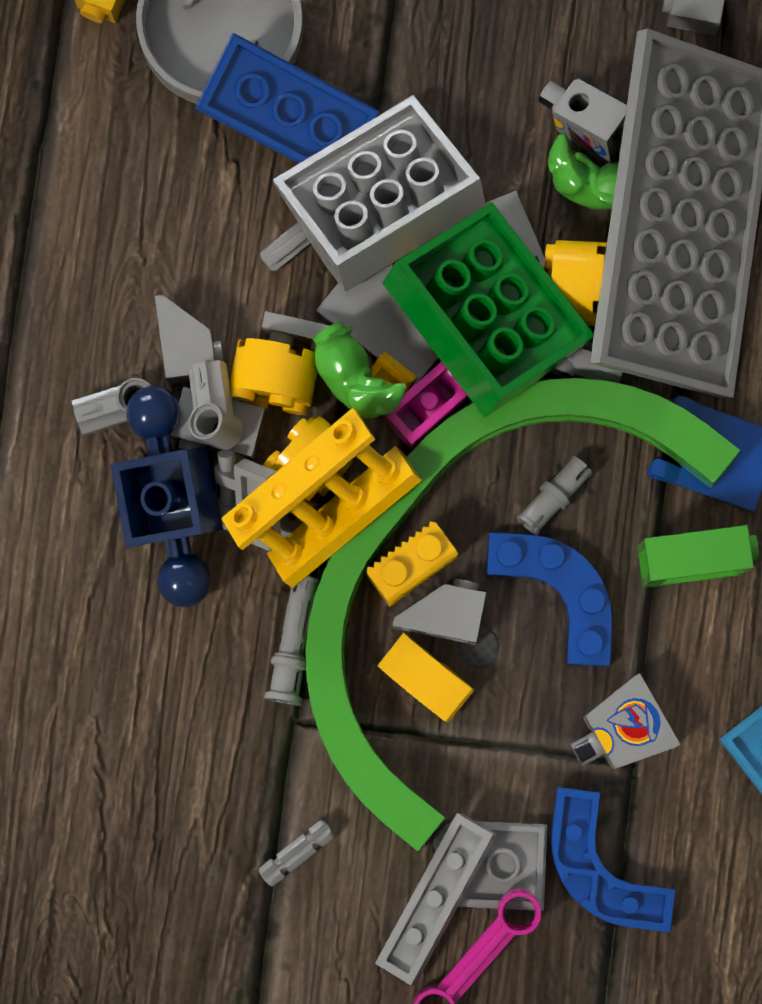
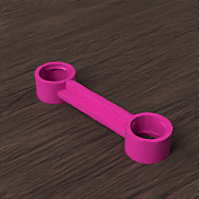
[413,888,541,1004]

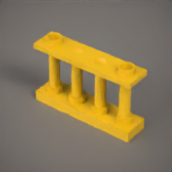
[221,408,422,588]

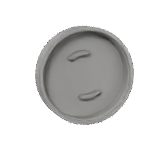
[136,0,303,104]

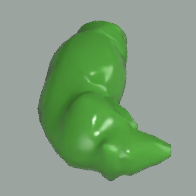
[548,133,619,210]
[312,321,406,420]

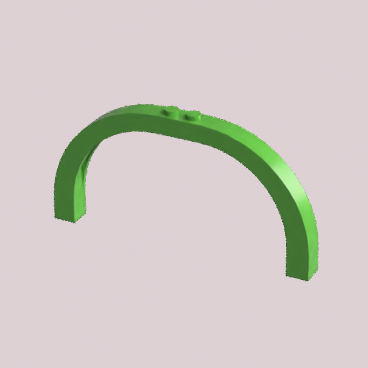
[306,378,740,852]

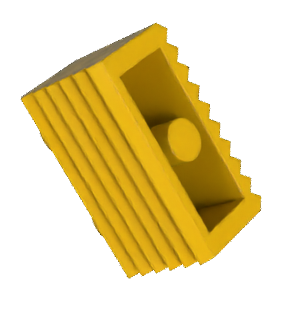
[367,521,458,607]

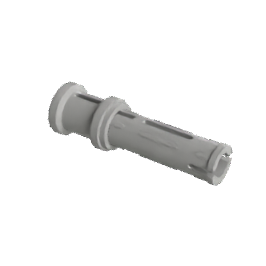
[264,576,319,706]

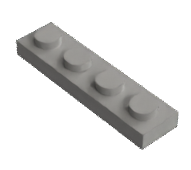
[375,813,497,986]

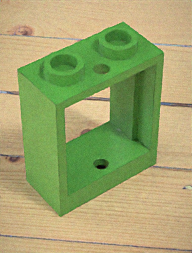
[637,525,759,588]

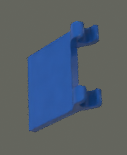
[647,396,762,513]

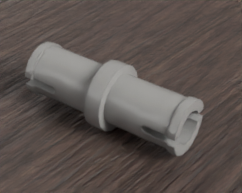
[517,456,593,535]

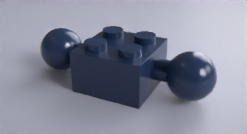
[110,386,223,607]

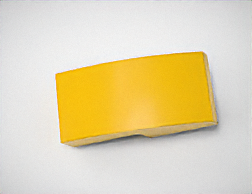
[377,633,474,723]

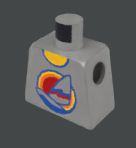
[539,79,627,164]
[570,673,681,769]

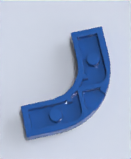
[487,532,612,667]
[551,787,675,933]

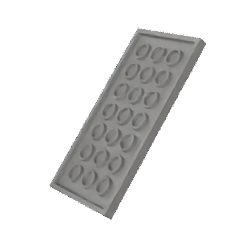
[590,28,762,399]

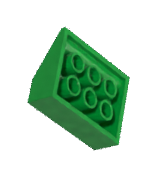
[382,202,594,418]

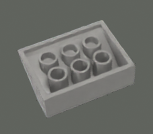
[273,95,486,292]

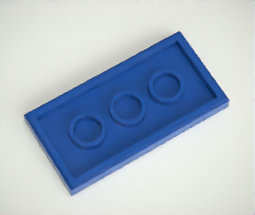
[194,33,380,164]

